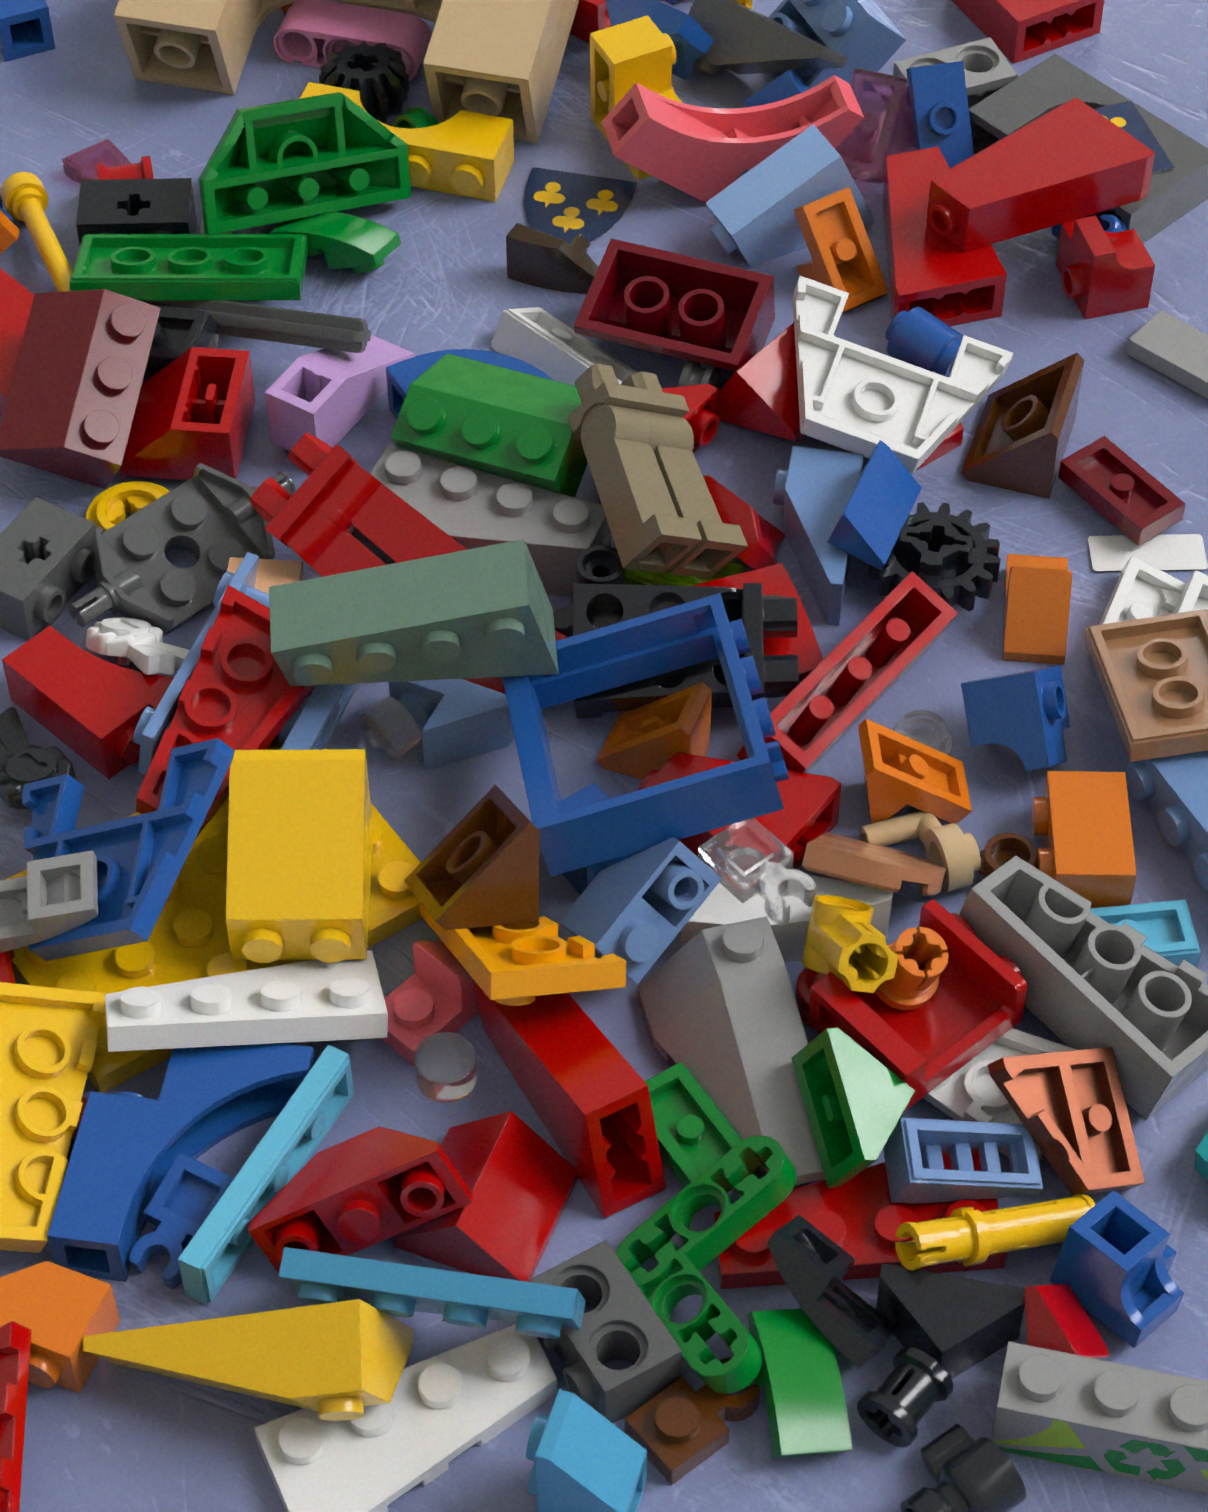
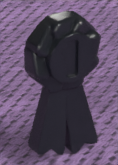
[0,707,76,809]

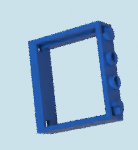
[502,593,789,877]

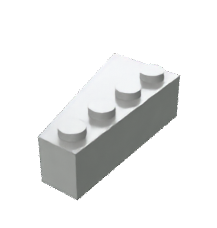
[351,444,611,597]

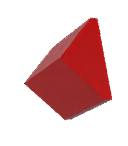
[717,322,804,442]
[393,1111,578,1282]

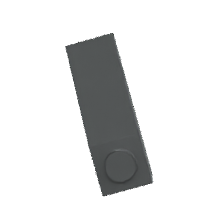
[689,0,848,76]

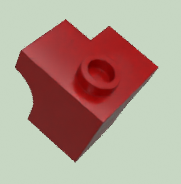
[1056,216,1155,320]

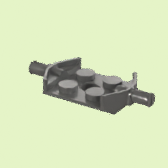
[68,463,295,634]

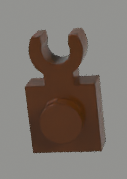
[625,1357,760,1485]

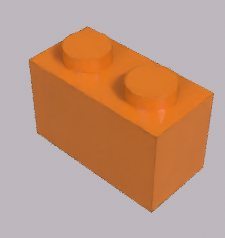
[1031,771,1137,908]

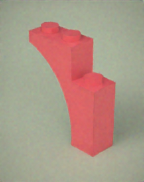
[602,75,864,203]

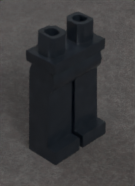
[573,583,799,719]

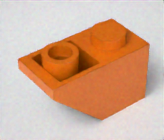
[0,1261,120,1393]

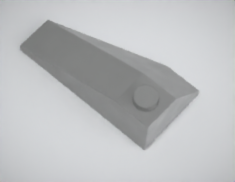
[637,916,825,1186]

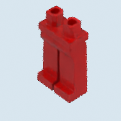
[249,433,468,577]

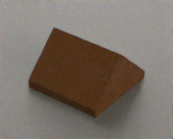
[961,353,1084,499]
[404,785,540,930]

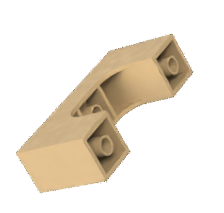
[114,0,579,144]

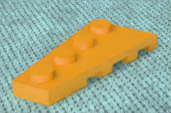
[419,902,626,1006]

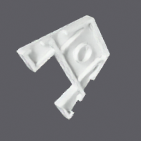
[793,276,1013,474]

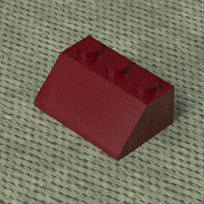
[573,238,775,372]
[0,289,161,489]

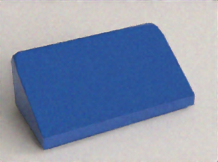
[827,440,922,571]

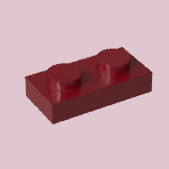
[1058,436,1186,546]

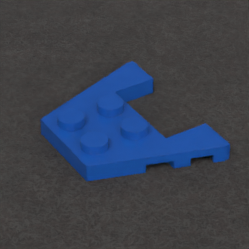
[22,738,235,961]

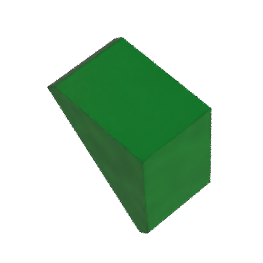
[791,1028,915,1188]

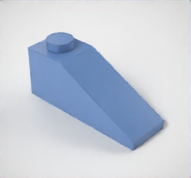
[773,446,864,626]

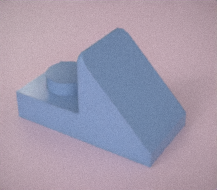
[388,679,514,769]

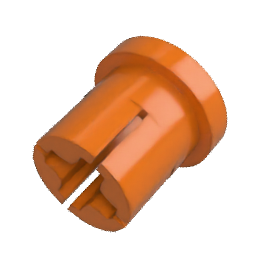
[875,927,948,1010]

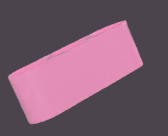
[273,0,432,81]

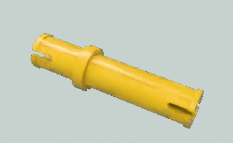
[895,1194,1096,1270]

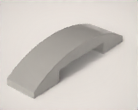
[0,850,98,953]

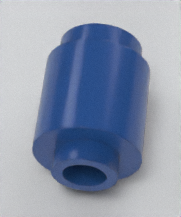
[885,307,963,377]

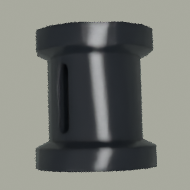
[857,1347,954,1448]

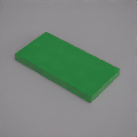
[69,234,308,300]

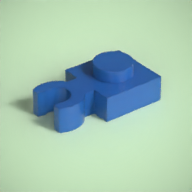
[129,1152,234,1289]

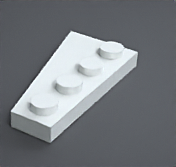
[105,950,388,1052]
[254,1324,558,1512]

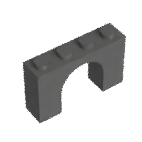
[969,54,1208,243]

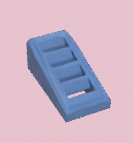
[883,1118,1043,1204]

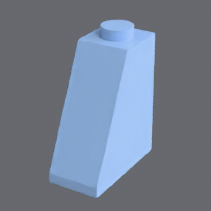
[706,124,875,267]

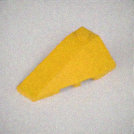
[83,1299,414,1421]

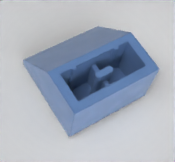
[769,0,906,89]

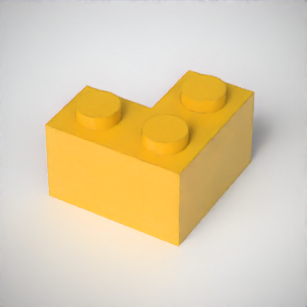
[590,15,683,181]

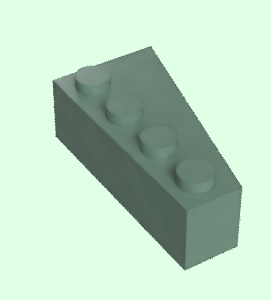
[269,539,559,687]

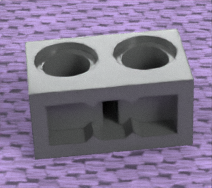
[530,1240,682,1423]

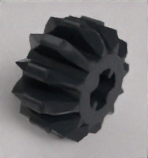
[319,40,410,123]

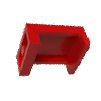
[808,899,1027,1112]

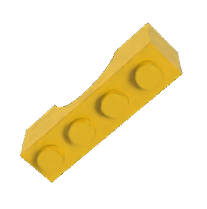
[300,82,514,202]

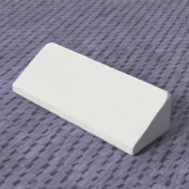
[491,307,637,386]

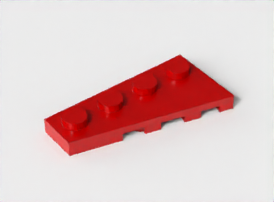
[136,585,315,838]

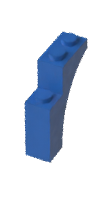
[47,1042,315,1282]

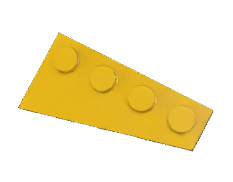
[0,982,108,1253]

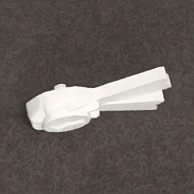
[85,617,190,675]

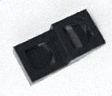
[767,1215,898,1369]

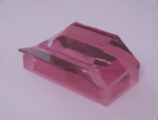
[835,68,916,184]

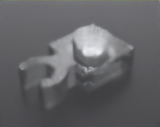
[698,818,816,926]

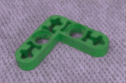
[615,1135,797,1394]

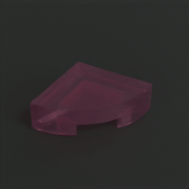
[62,139,132,184]

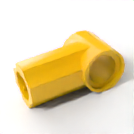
[801,895,898,993]

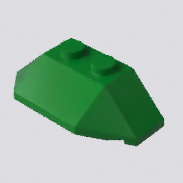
[199,92,411,235]

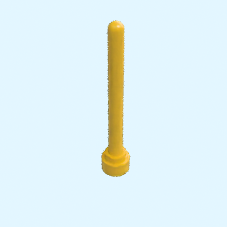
[0,172,72,292]

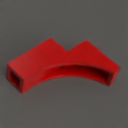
[2,625,299,779]

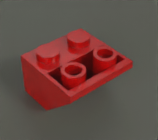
[119,347,256,480]

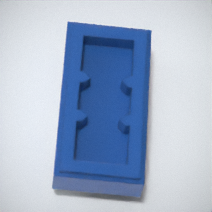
[906,61,974,169]

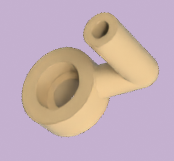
[860,811,981,893]

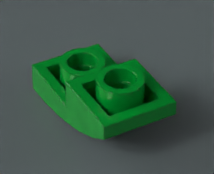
[270,212,401,273]
[747,1308,853,1459]

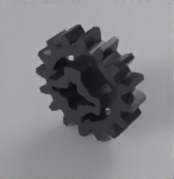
[868,502,1001,611]

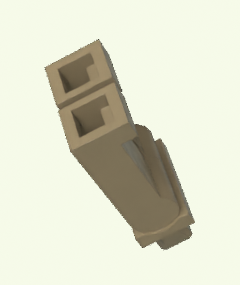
[567,363,748,579]

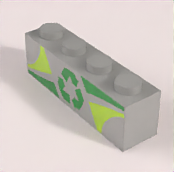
[991,1341,1208,1494]

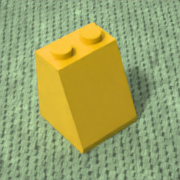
[226,749,373,963]

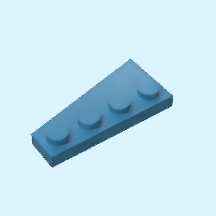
[279,1247,586,1339]

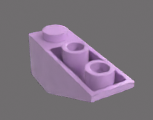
[265,335,415,451]

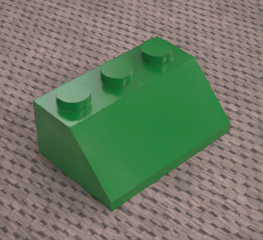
[390,353,588,497]

